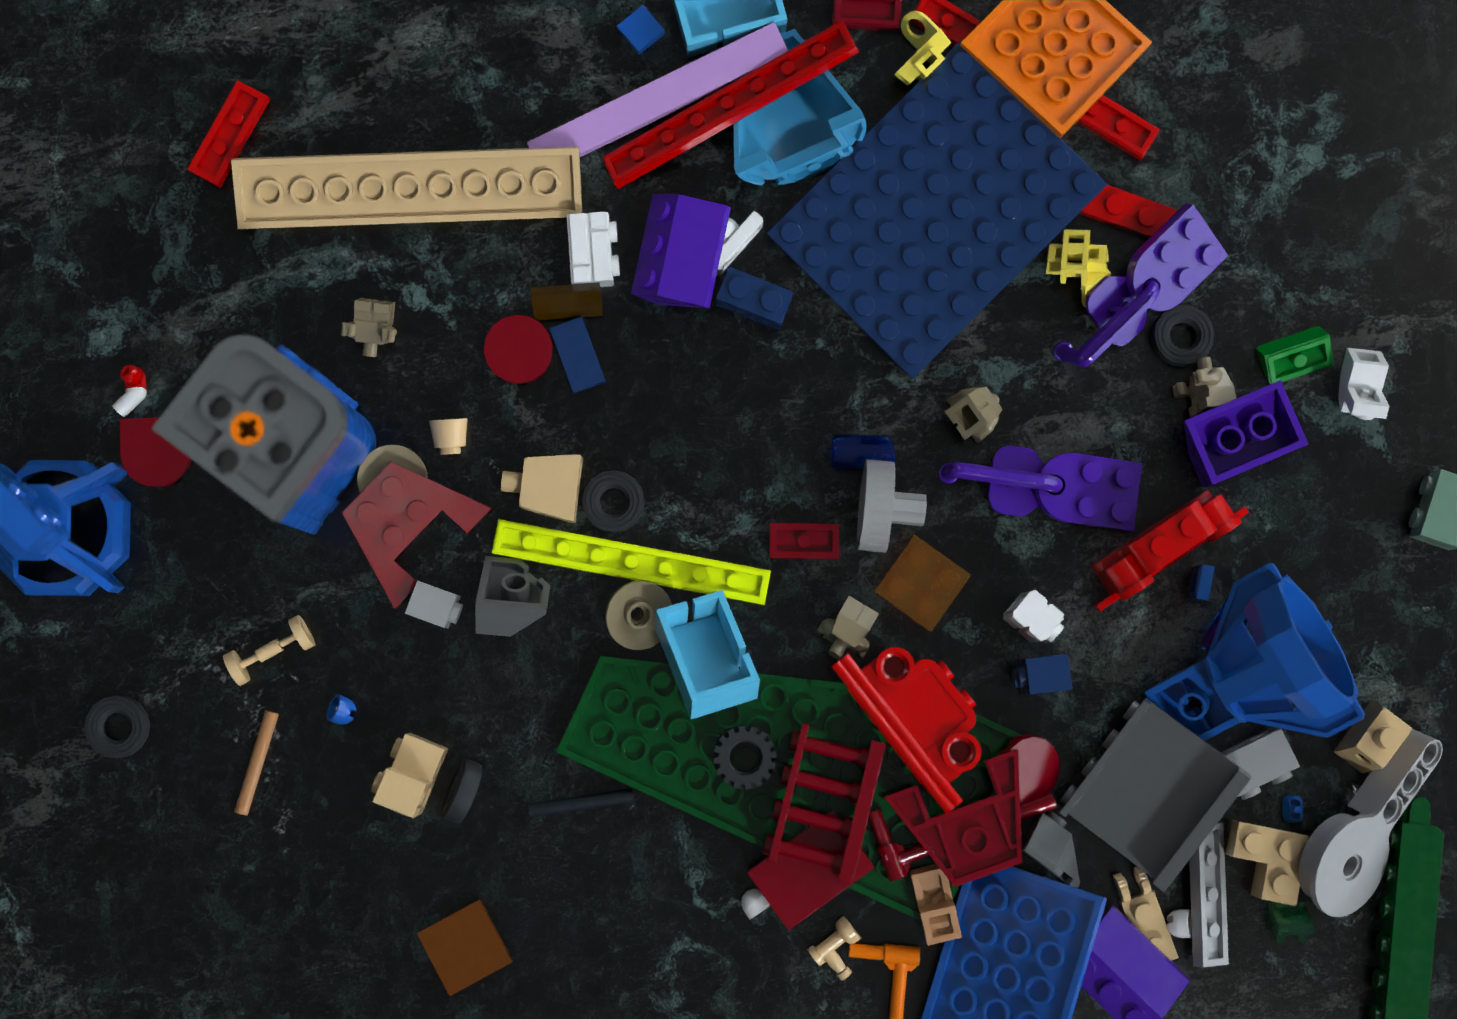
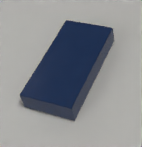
[550,317,606,394]

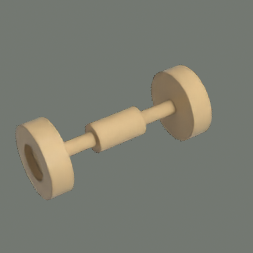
[223,615,315,686]

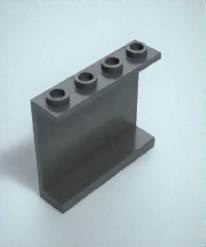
[1060,698,1251,892]

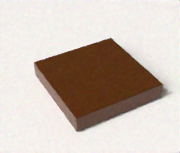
[417,898,513,996]

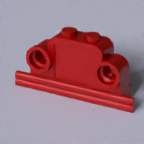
[1091,489,1249,612]
[831,647,981,814]

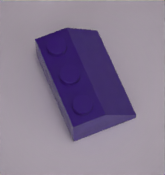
[631,193,731,308]
[1183,380,1308,488]
[1081,905,1190,1019]

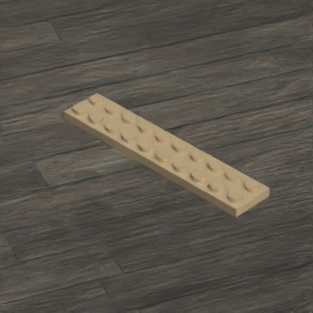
[231,146,583,229]

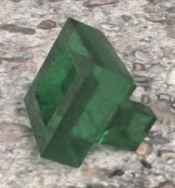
[1269,902,1314,944]

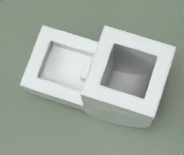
[1339,348,1390,420]

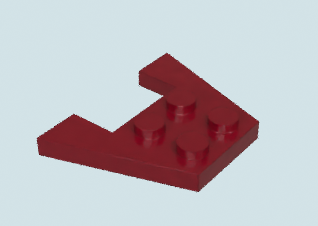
[342,461,491,609]
[884,749,1022,887]

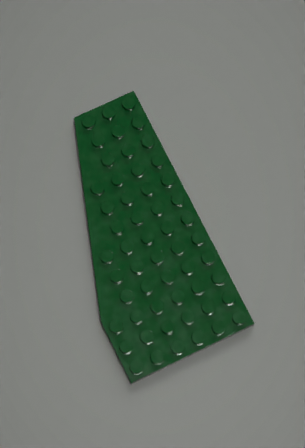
[556,656,1022,921]

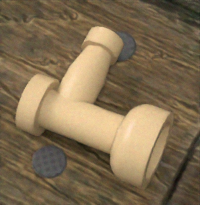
[807,916,861,980]

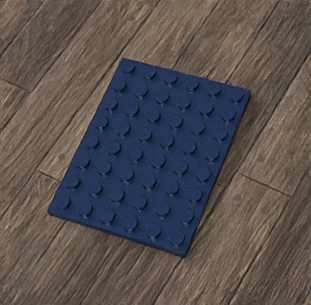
[767,40,1108,379]

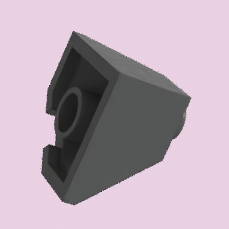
[475,556,550,637]
[1021,811,1080,888]

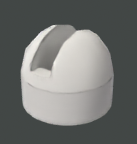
[741,889,770,919]
[1167,909,1192,938]

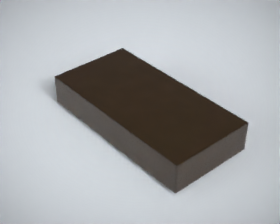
[531,283,603,321]

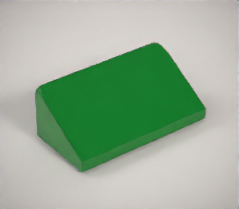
[1256,326,1334,385]

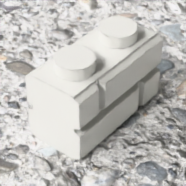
[567,212,620,287]
[1003,590,1064,643]

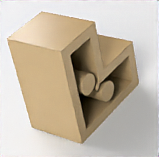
[371,733,449,818]
[1224,819,1309,906]

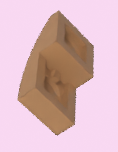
[909,864,962,946]

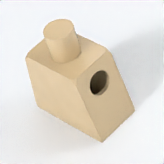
[501,454,583,523]
[1333,699,1412,773]

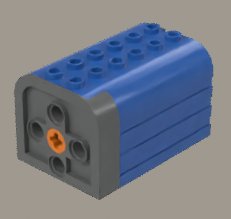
[152,335,376,535]

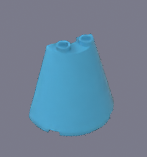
[733,29,867,185]

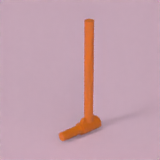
[848,943,920,1019]

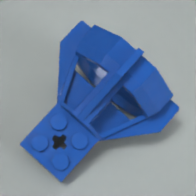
[0,460,131,596]
[1144,562,1365,741]

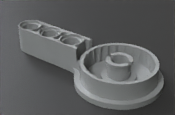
[1299,729,1443,917]

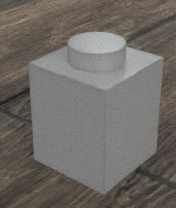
[405,580,463,629]

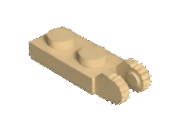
[1113,866,1179,961]

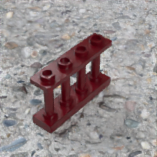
[763,723,886,885]

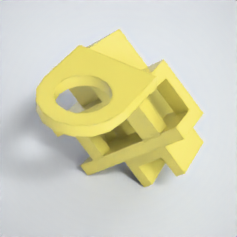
[894,11,951,86]
[1045,230,1111,307]

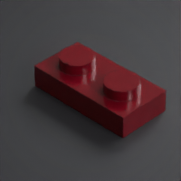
[769,523,839,559]

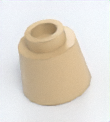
[429,418,468,455]

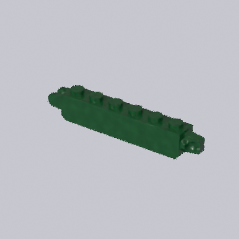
[1369,796,1444,1019]

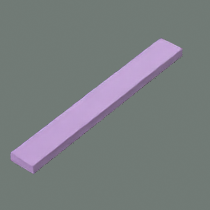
[527,22,788,157]

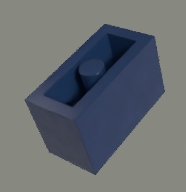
[716,266,794,331]
[1011,654,1073,694]

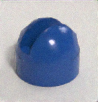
[326,694,357,725]

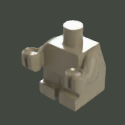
[341,298,397,357]
[1172,357,1237,417]
[945,387,1003,443]
[817,596,879,659]

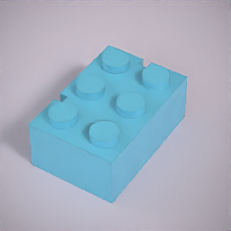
[672,0,787,58]
[655,590,760,719]

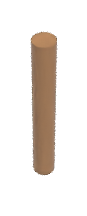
[234,710,279,815]

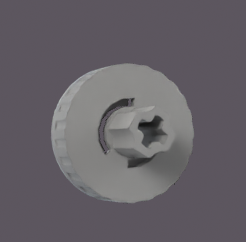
[857,459,927,553]

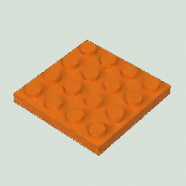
[960,0,1152,139]

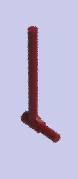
[868,794,1057,882]

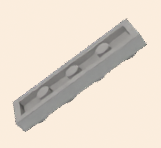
[1189,822,1229,968]

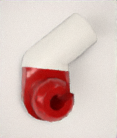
[112,364,147,418]

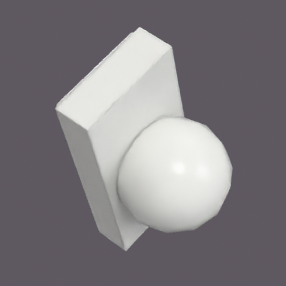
[717,211,763,276]

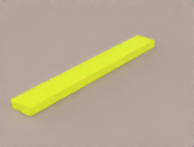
[492,519,771,605]

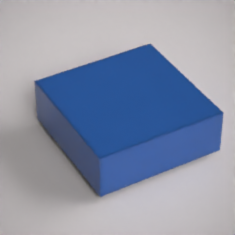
[617,5,665,55]
[1187,564,1215,602]

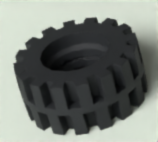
[713,725,777,789]

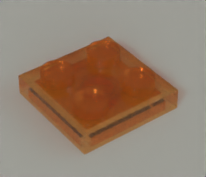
[874,535,971,632]

